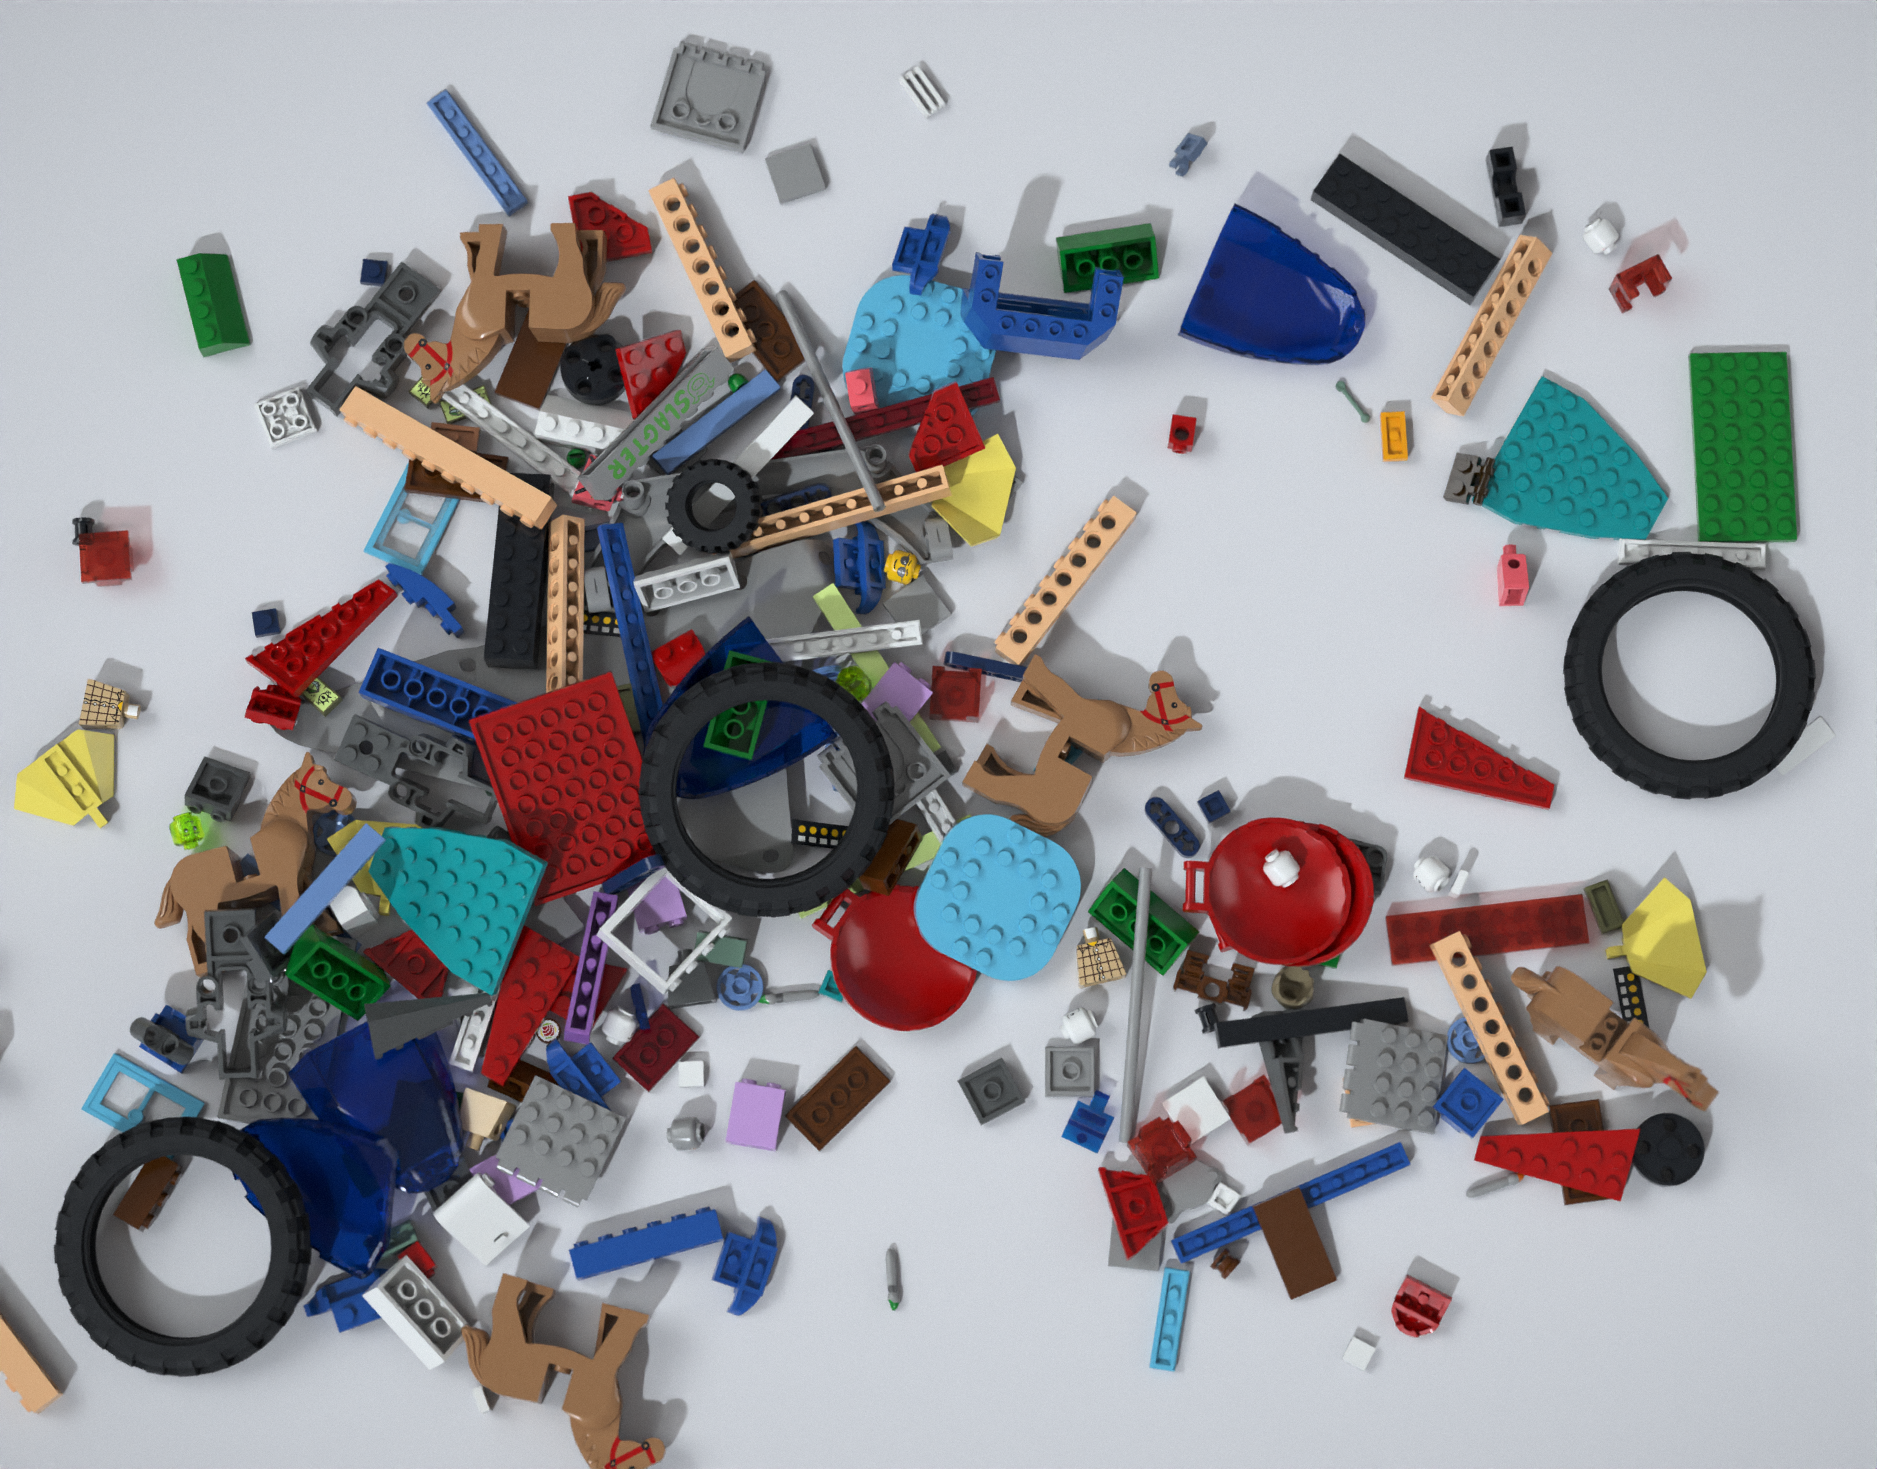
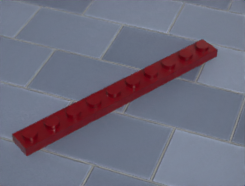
[770,377,1000,460]

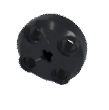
[560,334,625,405]
[1632,1113,1705,1187]

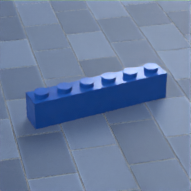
[569,1207,724,1281]

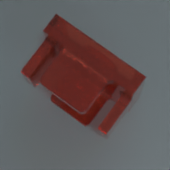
[79,530,134,587]
[1127,1117,1197,1185]

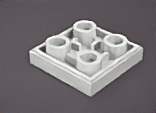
[254,387,317,449]
[1161,1076,1231,1146]

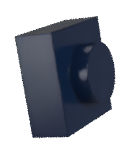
[360,259,388,287]
[252,608,281,638]
[1197,790,1231,824]

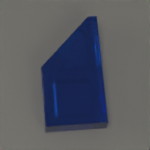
[630,983,650,1030]

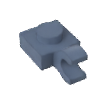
[1169,133,1208,177]

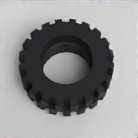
[665,459,763,553]

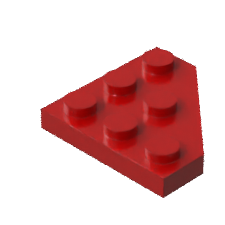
[568,192,652,262]
[615,330,686,419]
[908,381,985,472]

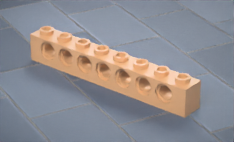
[648,178,757,363]
[1431,235,1552,416]
[994,495,1137,666]
[546,514,585,693]
[1429,931,1549,1125]

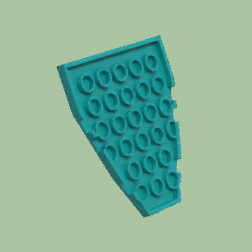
[1472,376,1669,540]
[368,826,548,996]

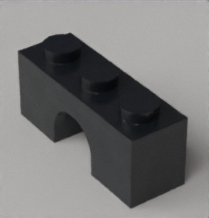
[1485,146,1526,227]

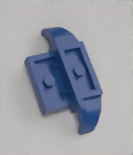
[892,213,951,296]
[833,521,886,615]
[546,1038,622,1112]
[711,1216,778,1316]
[303,1268,389,1333]

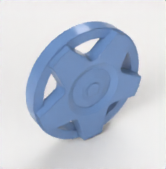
[313,810,355,857]
[717,964,763,1011]
[1447,1017,1492,1064]

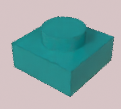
[818,970,843,1003]

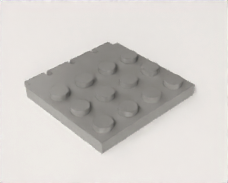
[650,41,766,153]
[817,701,951,825]
[1339,1019,1448,1134]
[496,1075,626,1208]

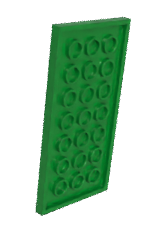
[1688,352,1797,543]

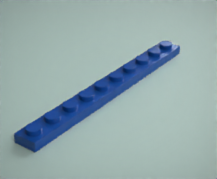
[597,523,664,750]
[1171,1142,1411,1264]

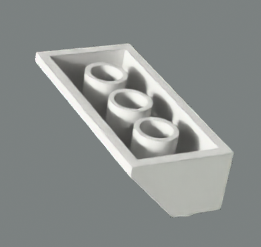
[534,395,635,455]
[634,551,740,613]
[329,886,380,939]
[362,1255,470,1370]

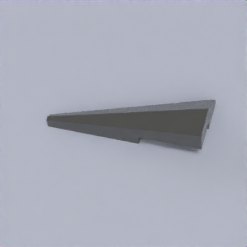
[364,993,492,1060]
[1251,1008,1307,1134]

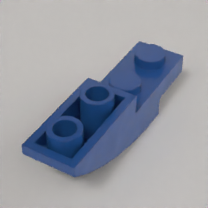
[385,563,464,638]

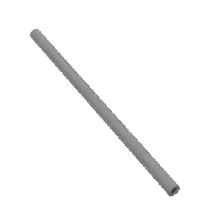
[776,290,886,512]
[1119,867,1152,1143]

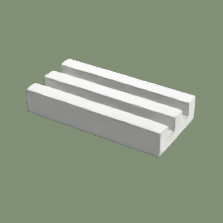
[899,66,945,119]

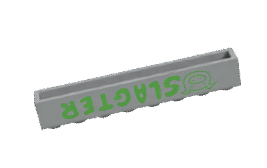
[577,347,735,500]

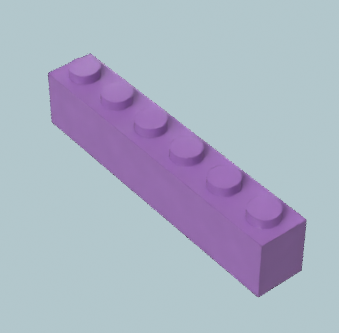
[564,891,618,1045]

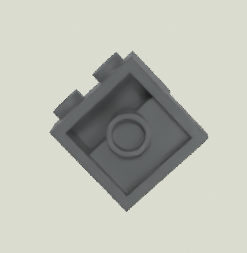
[184,756,250,822]
[240,913,294,984]

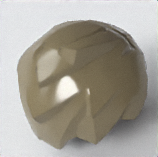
[1271,966,1314,1009]

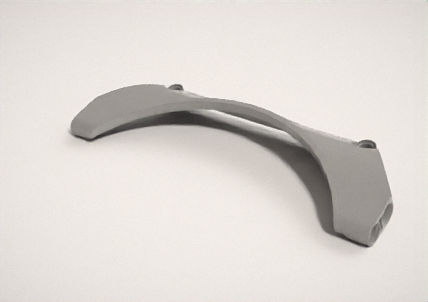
[584,444,953,613]

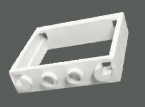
[597,867,732,995]

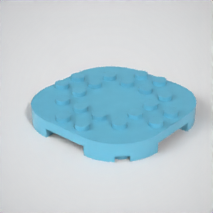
[842,275,997,425]
[914,814,1081,981]

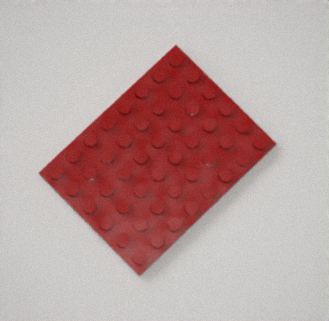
[469,671,656,906]

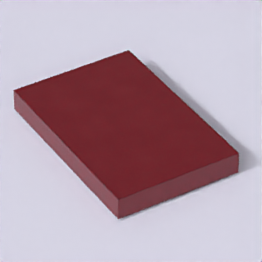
[612,1004,700,1092]

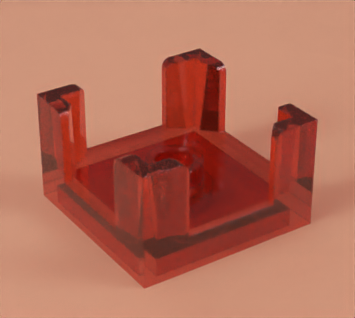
[1609,254,1672,314]
[929,666,982,723]
[1221,1075,1282,1146]

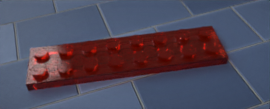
[1385,894,1589,966]

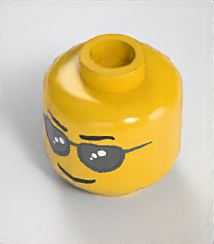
[884,550,921,585]

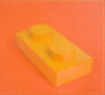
[1380,411,1408,462]

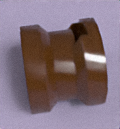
[1210,1248,1241,1280]

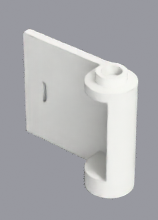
[433,1172,530,1266]

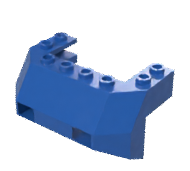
[960,252,1124,360]

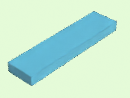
[1149,1267,1190,1372]

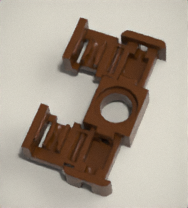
[1173,950,1255,1011]

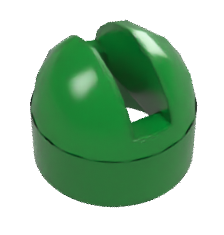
[728,373,749,393]
[567,448,587,469]

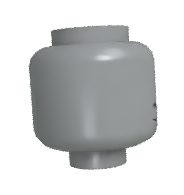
[667,1117,706,1151]

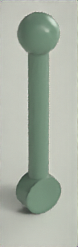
[1336,381,1370,423]

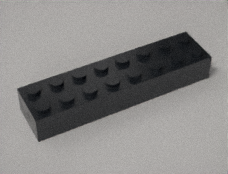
[1311,154,1500,305]
[484,473,555,669]

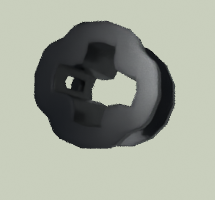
[72,517,95,546]
[1194,1003,1219,1034]

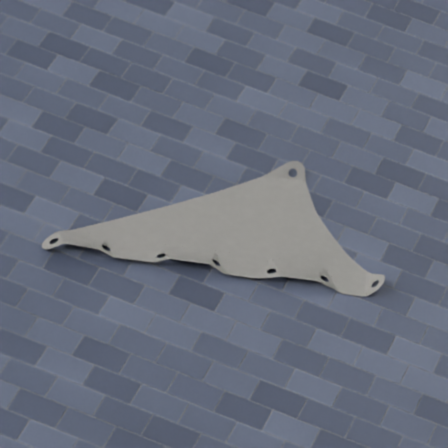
[270,539,835,873]

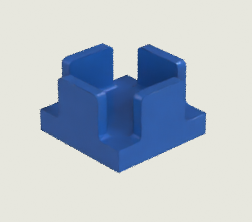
[139,1005,204,1074]
[1433,1067,1504,1139]

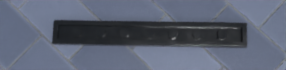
[1214,997,1409,1049]

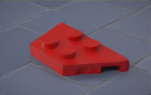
[363,929,449,999]
[1098,1167,1168,1260]

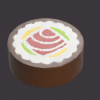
[536,1018,561,1044]

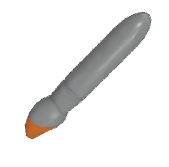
[1466,1173,1525,1197]

